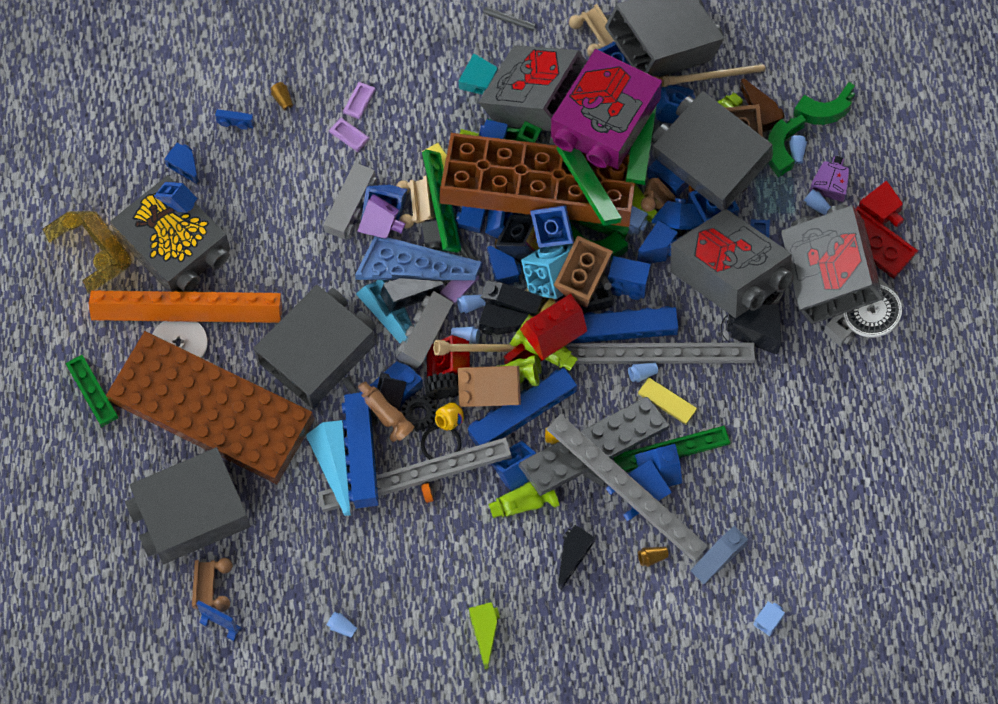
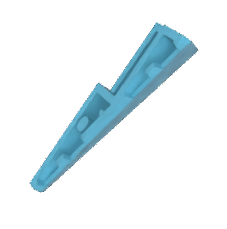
[356,280,427,361]
[306,420,351,516]

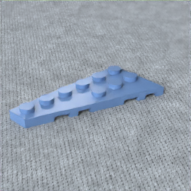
[355,236,482,280]

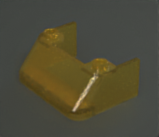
[42,211,132,294]

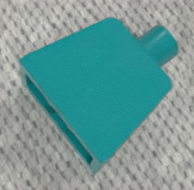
[458,53,498,95]

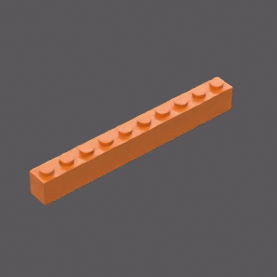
[88,290,282,323]

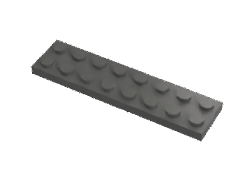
[519,397,670,496]

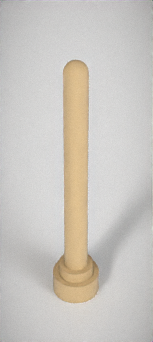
[433,340,518,355]

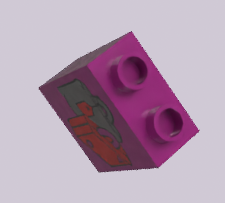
[551,49,662,170]

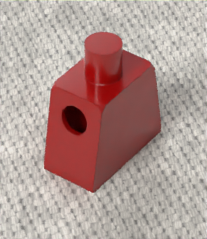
[859,181,904,228]

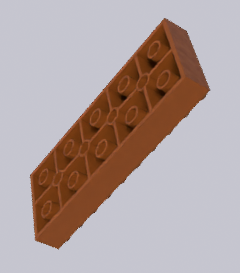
[440,133,635,227]
[106,331,315,485]

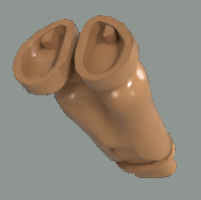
[358,381,414,442]

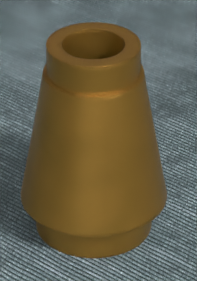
[270,82,293,111]
[638,546,669,567]

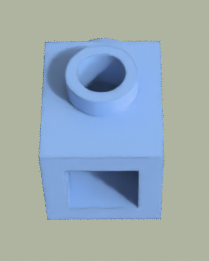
[628,206,649,235]

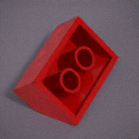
[520,293,587,361]

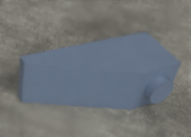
[690,526,748,584]

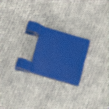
[606,459,672,521]
[196,600,242,641]

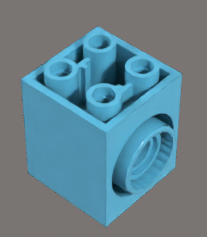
[521,244,573,299]

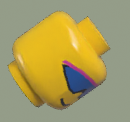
[435,402,464,431]

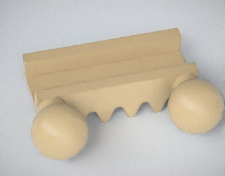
[569,4,614,56]
[396,176,436,229]

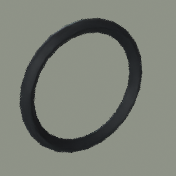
[421,425,462,460]

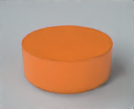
[421,482,434,503]

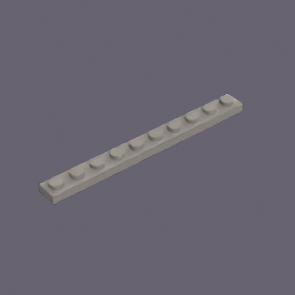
[565,343,755,364]
[546,414,708,561]
[318,438,512,513]

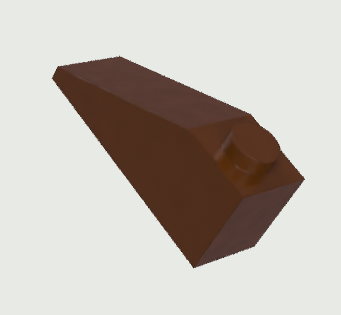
[740,78,785,132]

